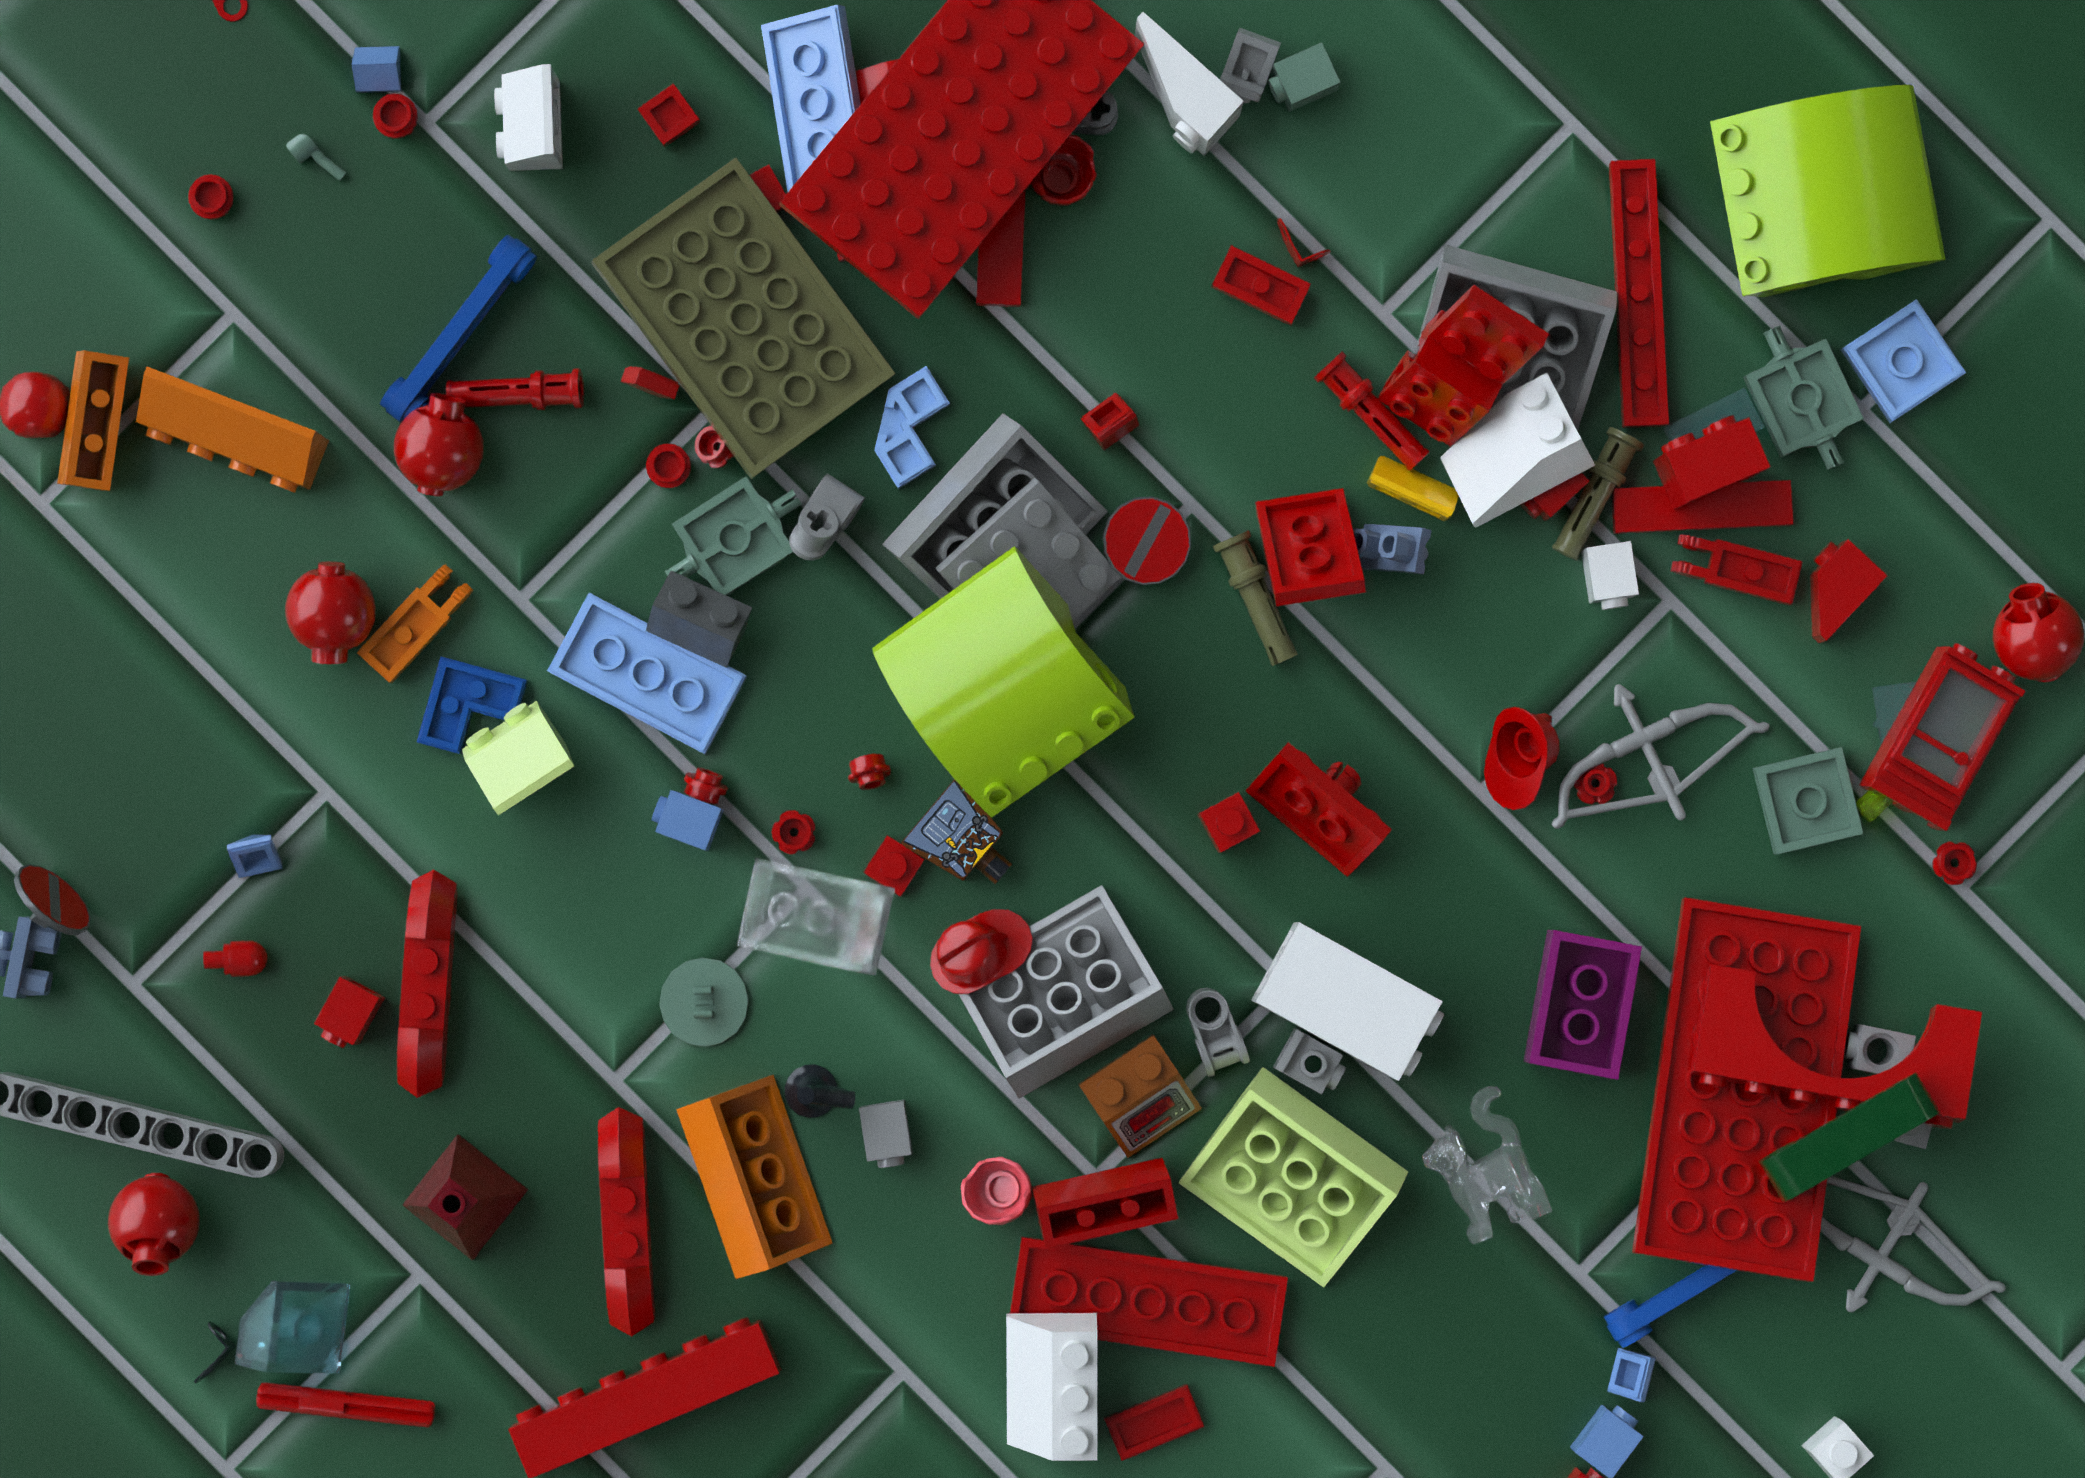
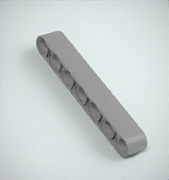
[0,1072,284,1178]

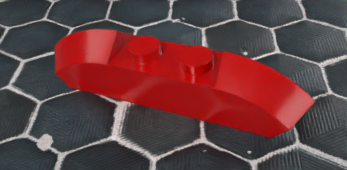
[397,869,457,1098]
[598,1107,655,1337]

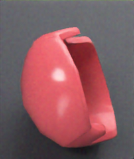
[961,1156,1032,1225]

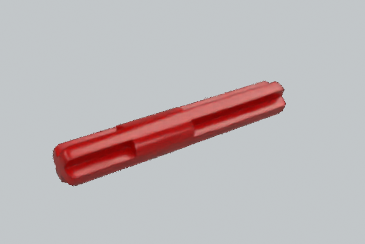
[256,1382,435,1428]

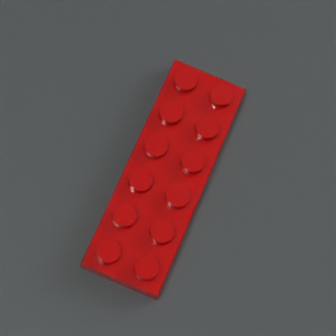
[1010,1236,1288,1367]

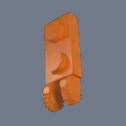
[357,564,473,684]

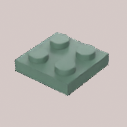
[1752,747,1863,855]

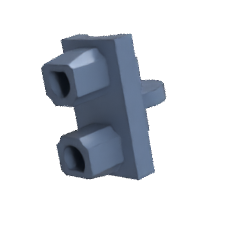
[1353,524,1431,574]
[0,916,62,999]

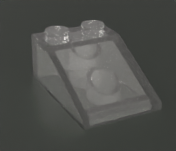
[737,858,895,976]

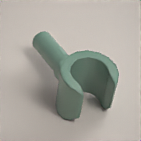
[286,134,347,181]

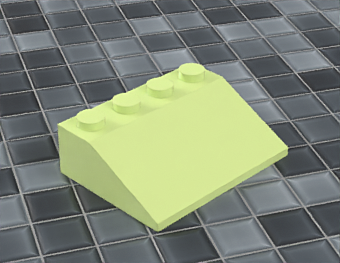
[1179,1067,1408,1288]

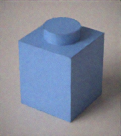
[651,790,724,851]
[1570,1405,1644,1478]

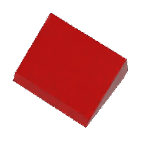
[1080,393,1139,451]

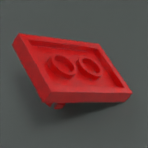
[1255,488,1366,606]
[1246,742,1392,877]

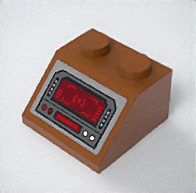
[1078,1034,1202,1158]

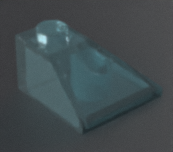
[235,1281,351,1373]

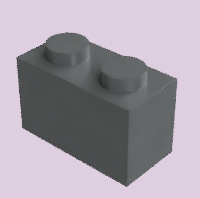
[646,571,752,668]

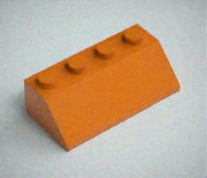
[136,366,329,493]
[676,1074,833,1279]

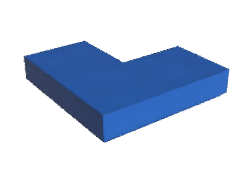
[417,656,528,754]

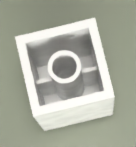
[1251,922,1444,1081]

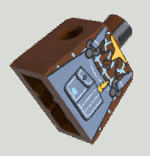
[901,779,1012,884]

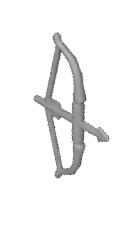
[1552,684,1770,829]
[1820,1176,2006,1312]

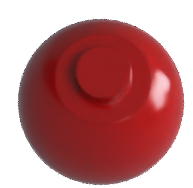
[394,393,484,497]
[285,561,376,664]
[1993,583,2084,682]
[108,1173,200,1276]

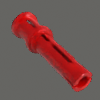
[1314,351,1430,471]
[446,368,584,411]

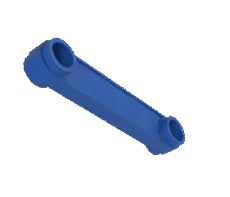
[380,235,537,423]
[1604,1265,1737,1348]

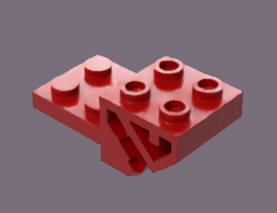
[1377,285,1549,447]

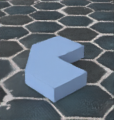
[874,366,950,489]

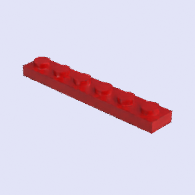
[1609,159,1669,428]

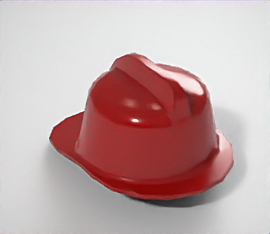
[1484,706,1560,810]
[930,909,1033,994]

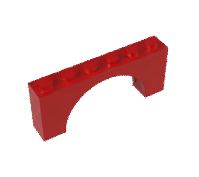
[1690,964,1982,1129]

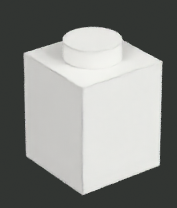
[1581,541,1639,610]
[1801,1416,1874,1478]

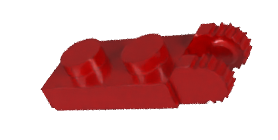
[1670,534,1803,606]

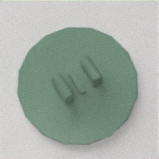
[659,957,749,1047]

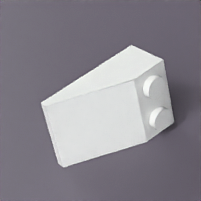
[1135,12,1244,156]
[1440,373,1595,528]

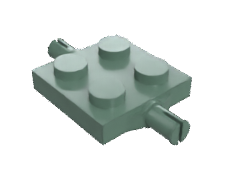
[1743,325,1864,470]
[665,476,802,596]

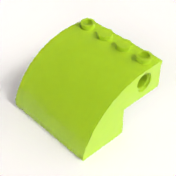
[1710,85,1946,297]
[872,546,1135,818]

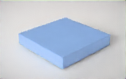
[1840,299,1966,423]

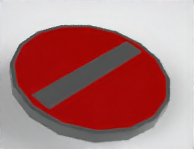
[1103,496,1191,585]
[14,864,91,935]

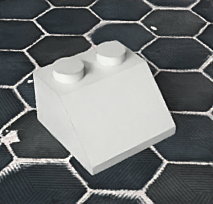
[494,64,563,171]

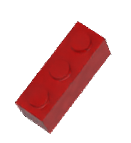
[1032,1158,1178,1249]

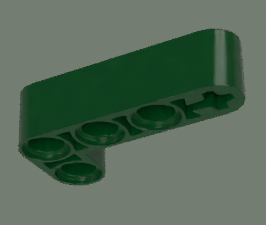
[1758,1072,1940,1202]

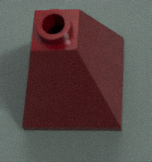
[402,1134,529,1260]

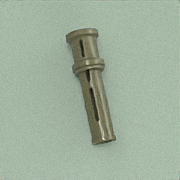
[1552,427,1645,561]
[1212,530,1298,666]

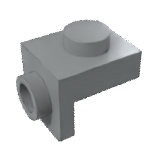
[1220,28,1281,103]

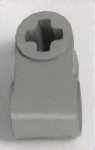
[789,473,865,561]
[1186,988,1250,1078]

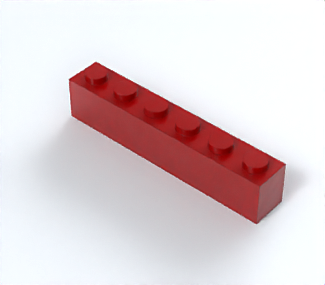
[508,1316,781,1478]

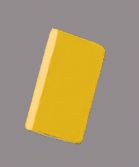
[1367,456,1459,521]

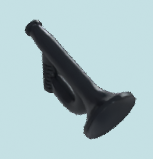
[785,1064,855,1118]

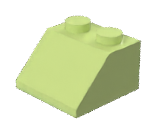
[462,701,574,816]

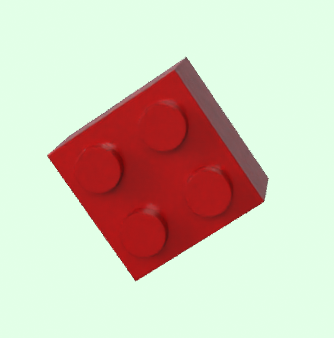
[1653,414,1770,510]

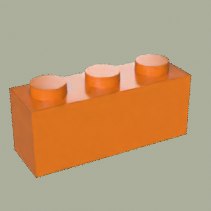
[57,350,129,491]

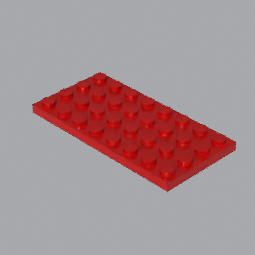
[779,0,1144,320]
[1632,897,1861,1282]

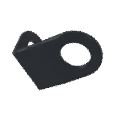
[194,1321,236,1384]

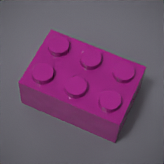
[1523,930,1642,1080]

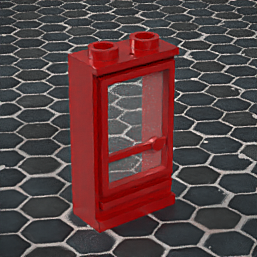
[1858,643,2025,831]

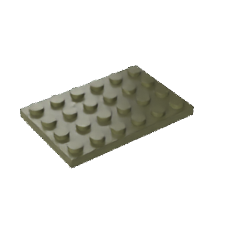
[591,158,895,479]

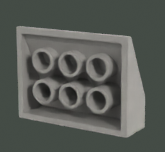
[1414,245,1617,430]
[882,414,1108,599]
[959,885,1174,1099]

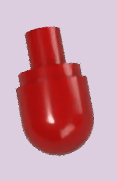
[203,941,267,977]

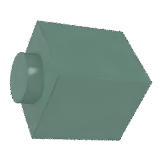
[1268,42,1340,112]

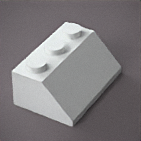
[1006,1313,1097,1461]

